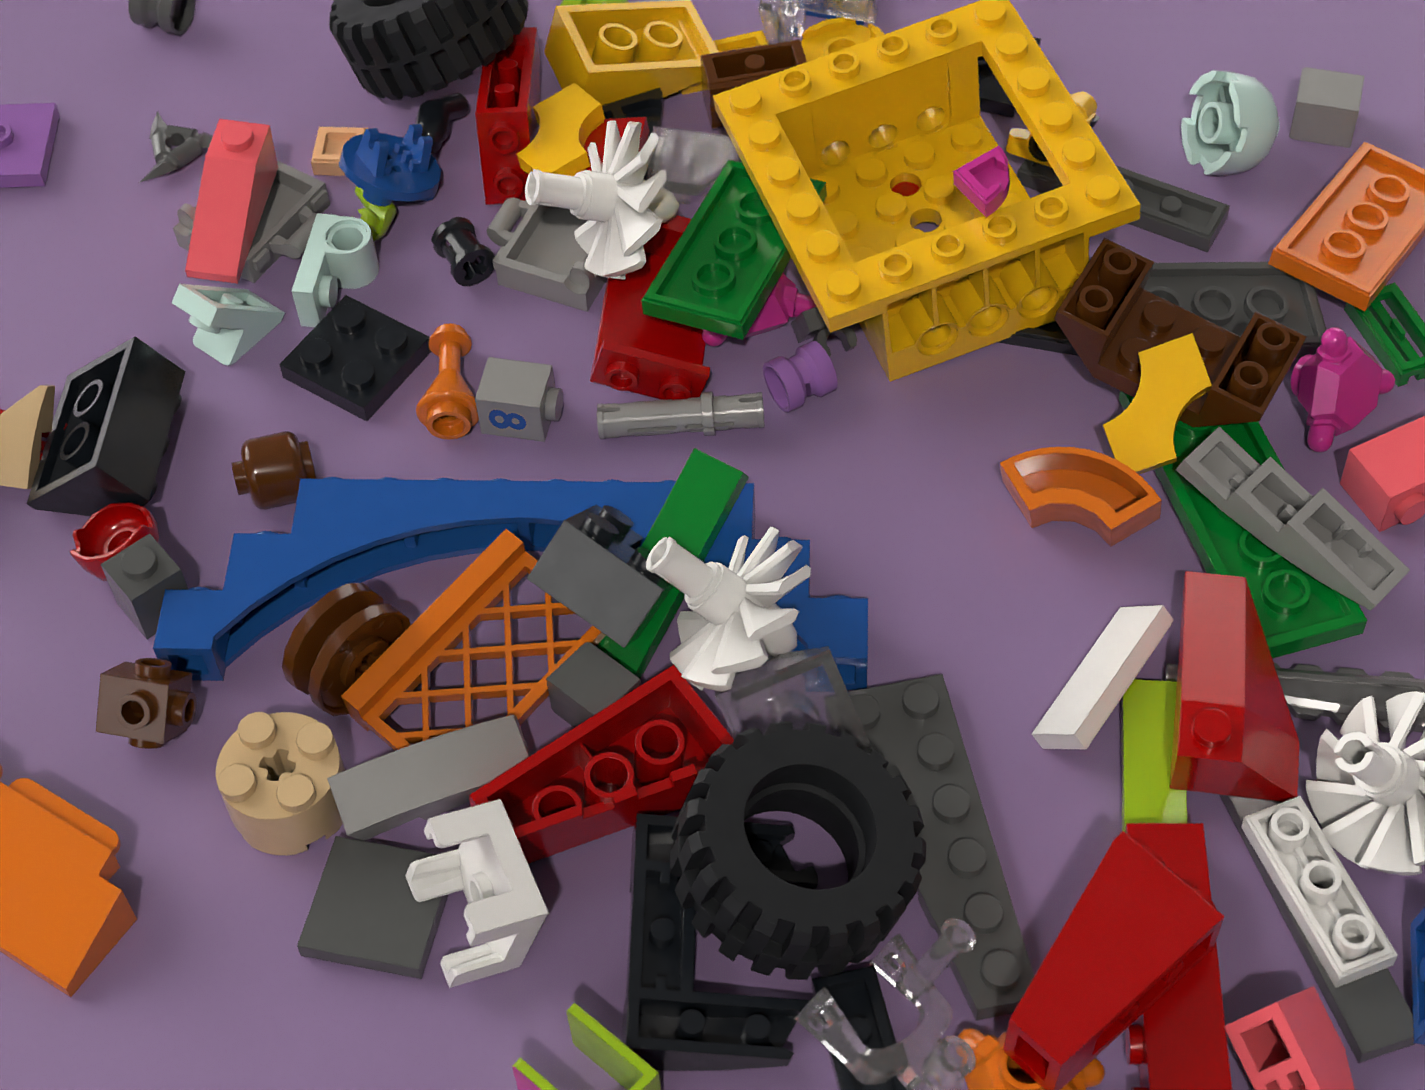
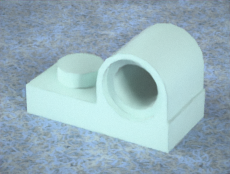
[291,213,379,327]

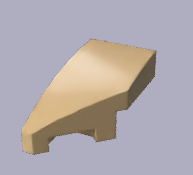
[0,385,55,489]

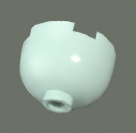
[1181,70,1280,176]

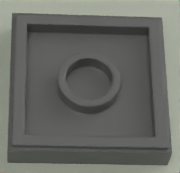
[297,836,448,979]

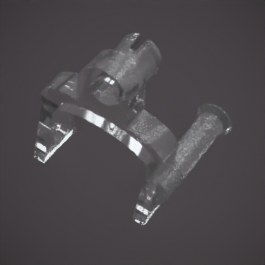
[795,918,977,1090]

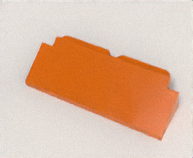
[0,764,137,997]

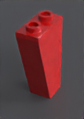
[475,27,541,205]
[1003,831,1225,1090]

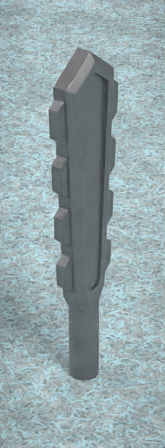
[1164,662,1425,736]

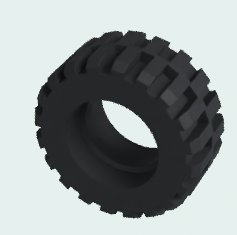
[329,0,528,100]
[669,721,927,980]

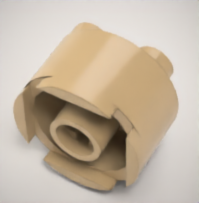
[216,712,345,855]

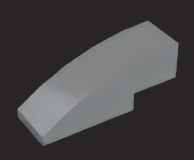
[327,715,531,841]

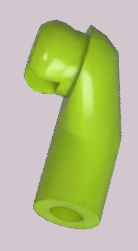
[352,186,396,241]

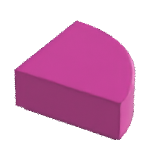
[953,146,1010,217]

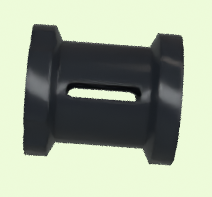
[431,217,495,286]

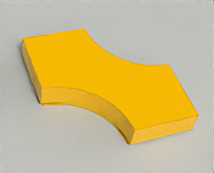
[517,83,605,176]
[1103,333,1212,475]

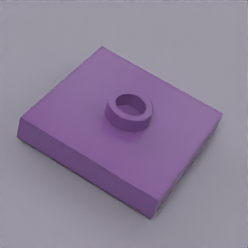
[0,103,60,188]

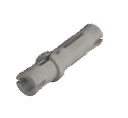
[597,391,765,439]

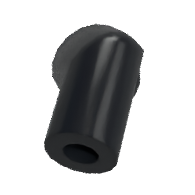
[415,93,468,154]

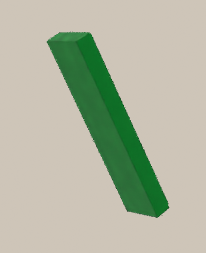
[596,448,749,679]

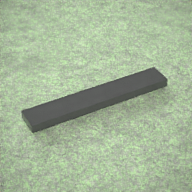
[1219,794,1416,1063]

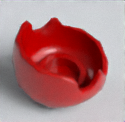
[70,502,159,581]

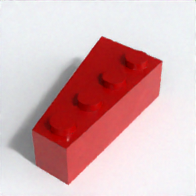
[469,665,734,864]

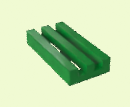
[1344,282,1425,387]

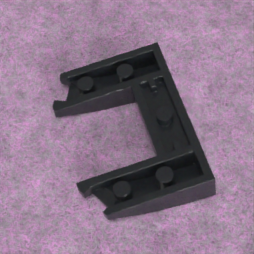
[622,813,818,1071]

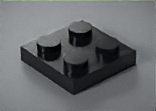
[279,295,431,421]

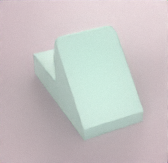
[172,284,285,366]

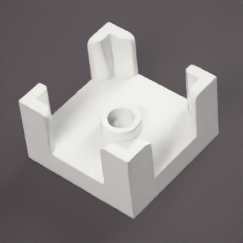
[405,799,548,988]

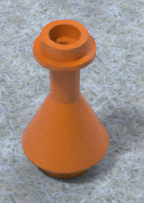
[416,323,479,440]

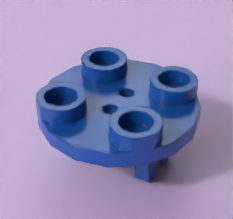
[339,124,441,206]

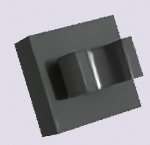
[791,307,857,357]

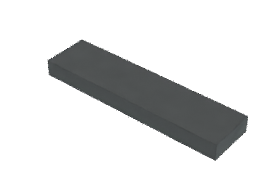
[1017,159,1230,253]

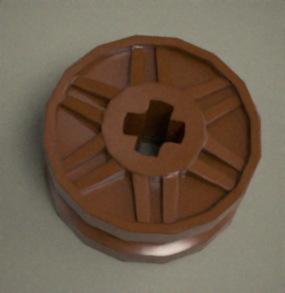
[282,583,411,716]

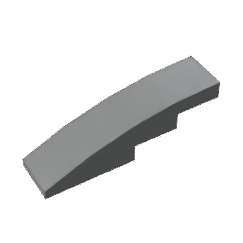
[1176,427,1410,611]

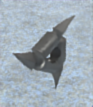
[140,111,213,182]

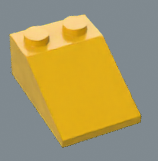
[544,0,719,105]

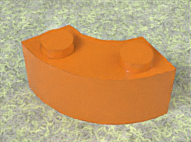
[1000,446,1162,547]

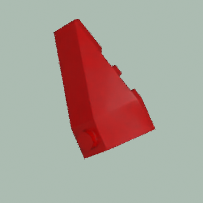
[1170,571,1300,802]

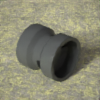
[128,0,195,35]

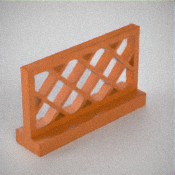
[341,529,606,751]

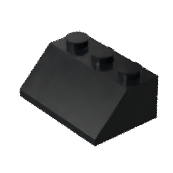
[26,336,185,516]

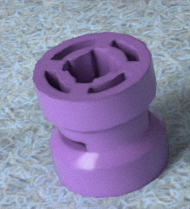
[763,341,838,412]

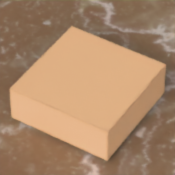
[311,127,368,176]

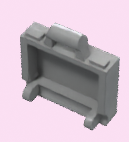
[173,160,330,283]
[486,198,607,312]

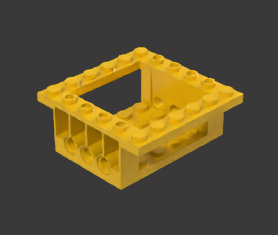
[713,0,1141,382]

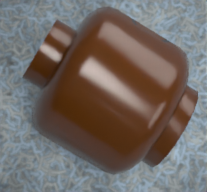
[231,431,317,510]

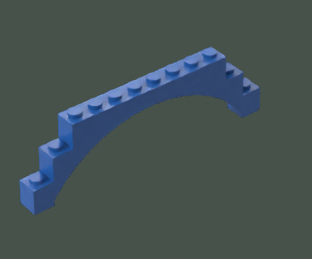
[153,477,868,690]

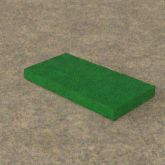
[641,160,827,340]

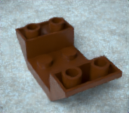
[1054,237,1307,427]

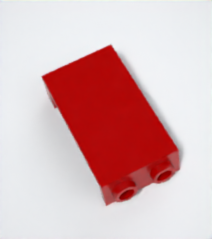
[590,215,710,400]

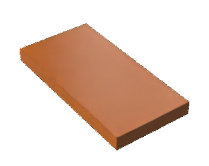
[1268,142,1425,311]

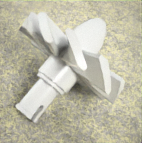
[525,120,680,280]
[646,527,811,692]
[1306,691,1425,876]

